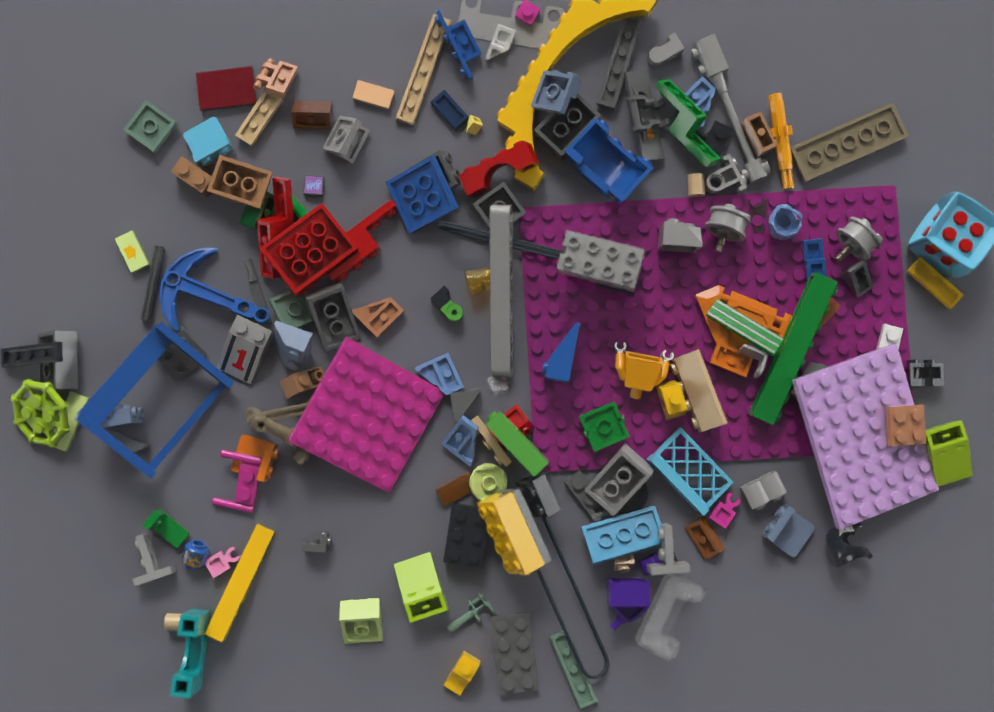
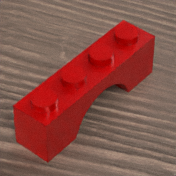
[459,140,540,198]

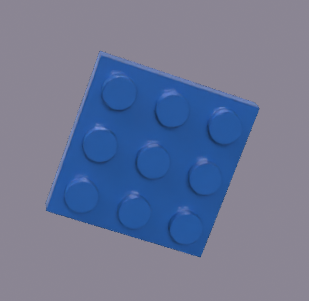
[385,156,459,234]

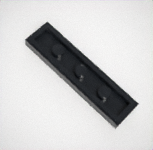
[1,342,63,368]

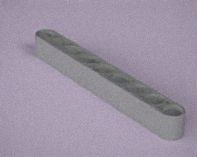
[490,205,513,377]

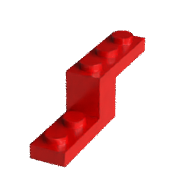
[257,177,294,279]
[328,199,397,283]

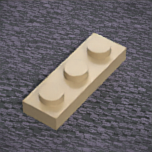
[235,89,283,147]
[471,415,512,467]

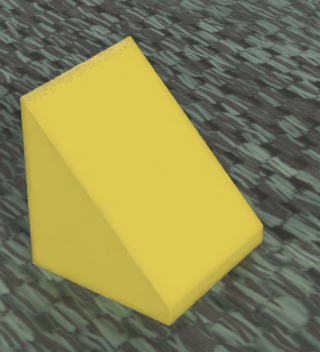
[466,115,483,136]

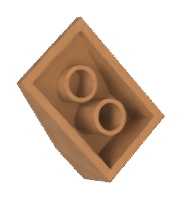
[207,155,273,209]

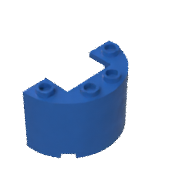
[564,117,653,203]

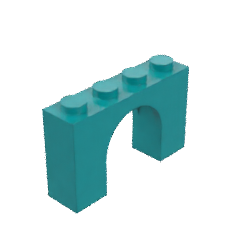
[170,608,211,698]

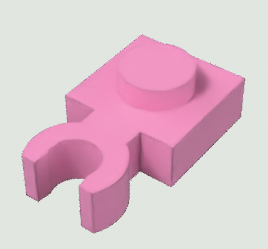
[205,547,241,578]

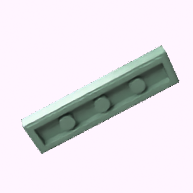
[550,628,598,710]

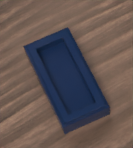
[430,90,469,131]

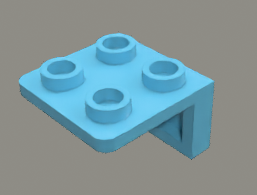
[183,117,234,167]

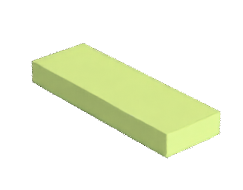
[54,391,90,452]

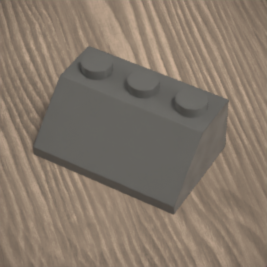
[37,330,80,391]

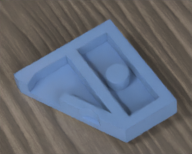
[685,76,716,129]
[415,353,464,395]
[441,415,479,466]

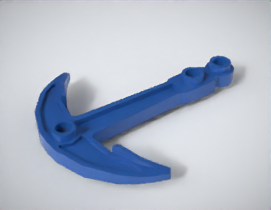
[159,248,270,332]

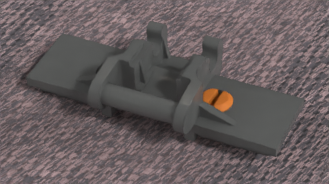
[624,71,670,161]

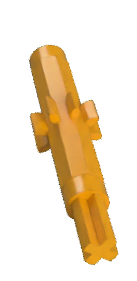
[768,93,794,189]

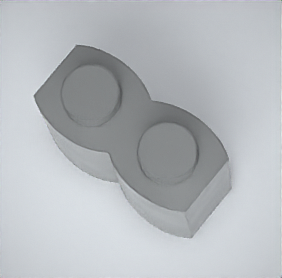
[740,471,787,510]

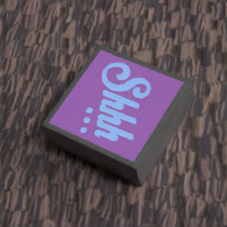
[303,175,325,196]

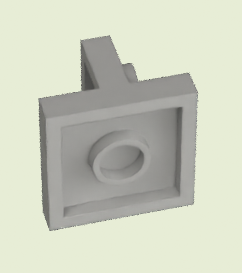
[322,115,370,164]

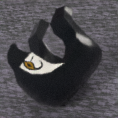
[826,522,873,567]

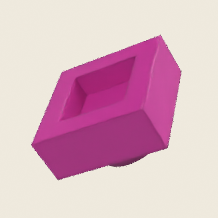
[515,0,540,27]

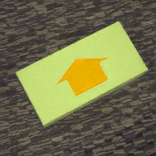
[115,231,150,273]

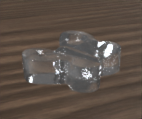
[487,376,509,395]

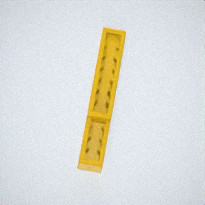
[204,524,275,642]

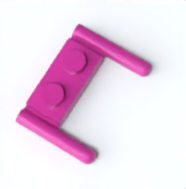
[212,450,262,513]

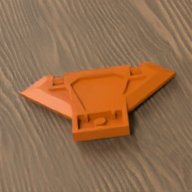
[695,285,792,378]

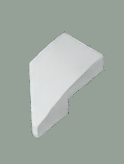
[485,24,516,60]

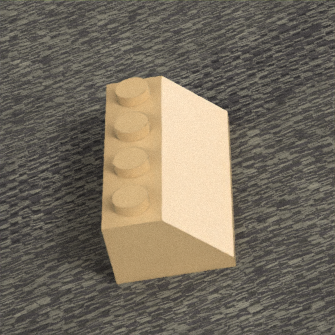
[670,349,727,432]

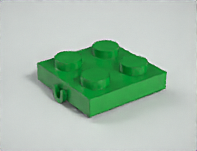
[578,401,630,452]

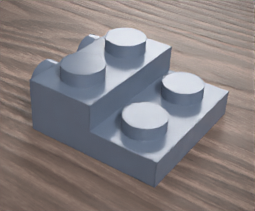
[531,70,582,115]
[99,404,144,430]

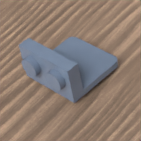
[762,504,815,557]

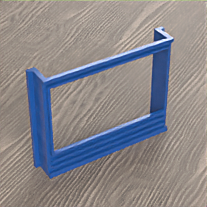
[75,322,234,479]

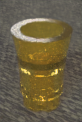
[464,266,490,296]

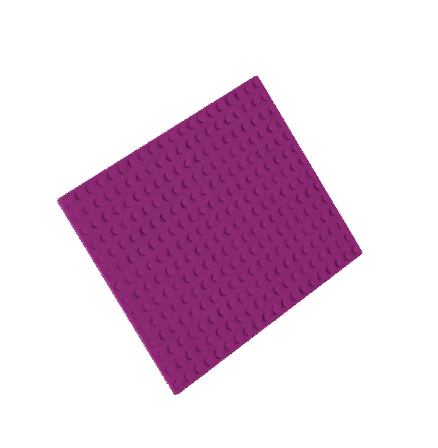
[519,185,914,472]

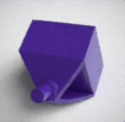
[606,578,650,631]

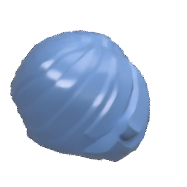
[768,204,803,240]

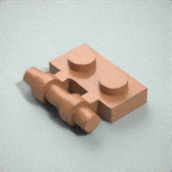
[253,59,298,98]

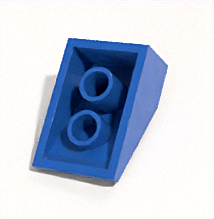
[541,323,580,383]

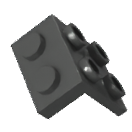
[158,322,207,379]

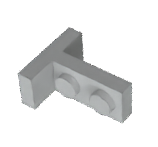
[647,523,690,575]
[132,533,177,586]

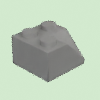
[658,218,702,253]

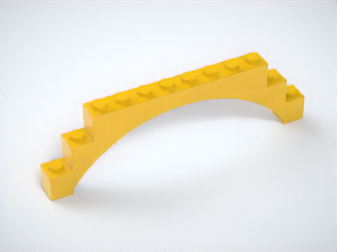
[496,0,658,191]

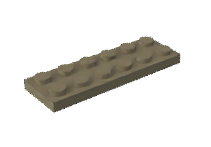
[790,102,909,183]

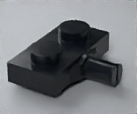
[696,120,732,156]

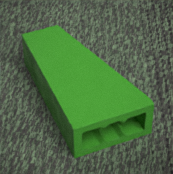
[485,411,549,477]

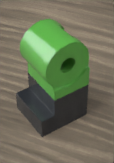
[430,285,463,322]

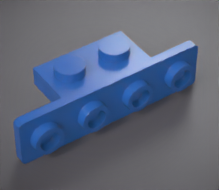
[434,9,482,82]

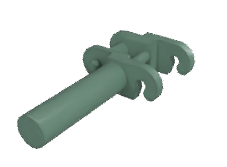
[447,593,495,633]

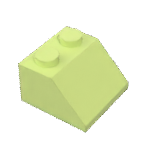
[339,598,383,644]

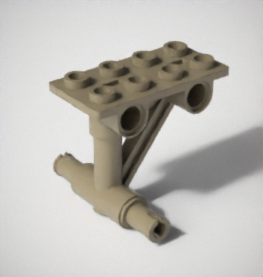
[245,395,313,465]

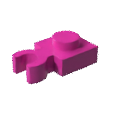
[709,492,741,529]

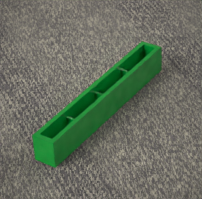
[748,272,838,425]

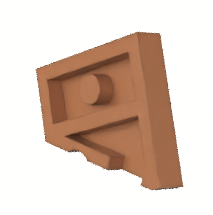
[352,297,404,338]

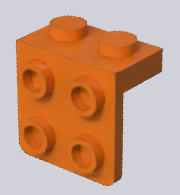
[231,434,279,482]

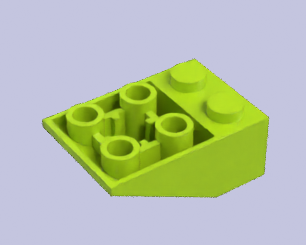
[925,420,973,487]
[394,552,448,623]

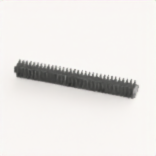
[140,246,165,322]

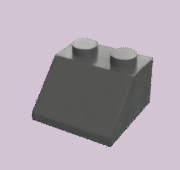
[473,182,526,229]

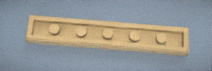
[395,14,451,126]

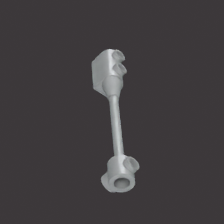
[691,33,771,184]

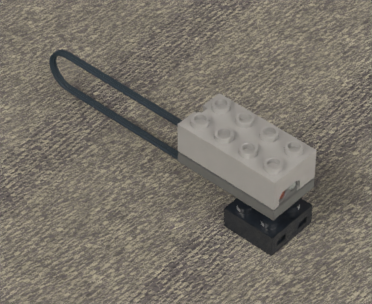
[438,221,645,297]

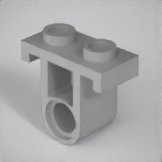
[705,154,747,195]

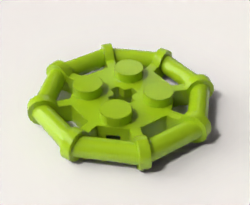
[11,379,70,448]

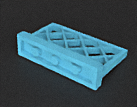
[646,427,734,516]

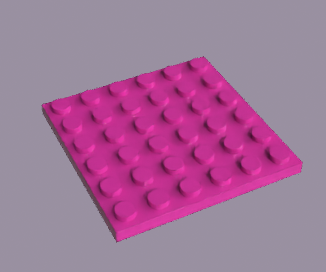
[288,337,444,493]

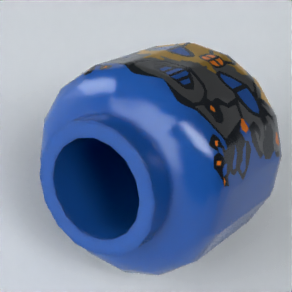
[181,540,210,570]

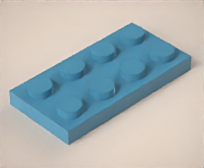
[581,506,661,565]

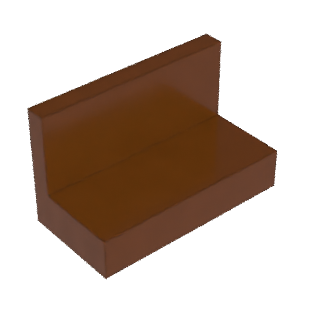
[291,100,332,129]

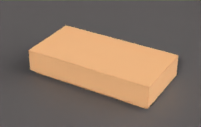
[352,80,394,110]

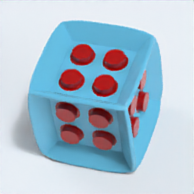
[908,192,994,278]

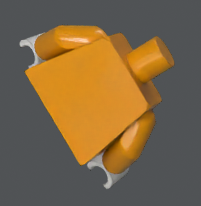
[614,342,674,399]

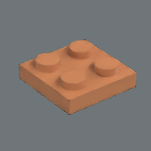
[885,404,926,447]

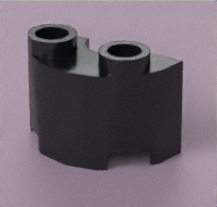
[907,359,945,387]

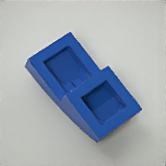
[802,238,827,280]

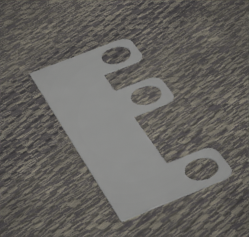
[458,0,564,49]

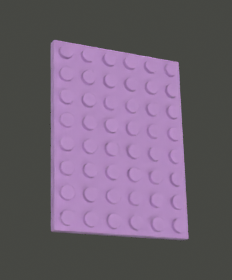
[792,344,939,530]

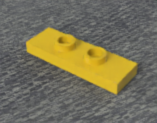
[906,257,964,310]

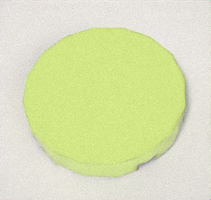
[469,463,508,500]

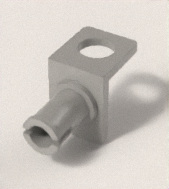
[738,344,769,379]

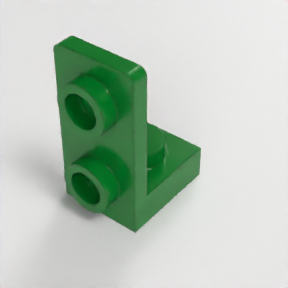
[142,509,190,548]

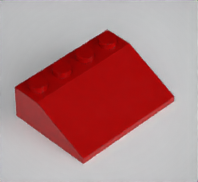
[260,203,358,298]

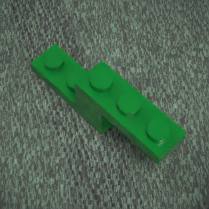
[655,79,721,167]

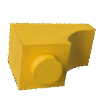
[443,651,480,695]

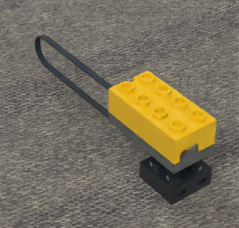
[477,474,609,679]

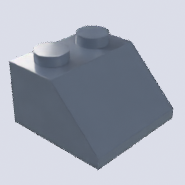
[274,321,313,371]

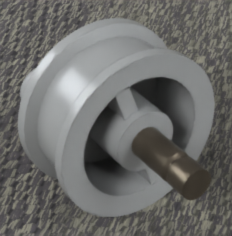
[704,204,751,254]
[834,217,883,263]

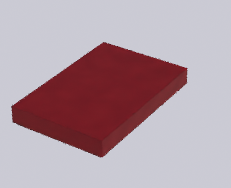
[196,66,257,111]

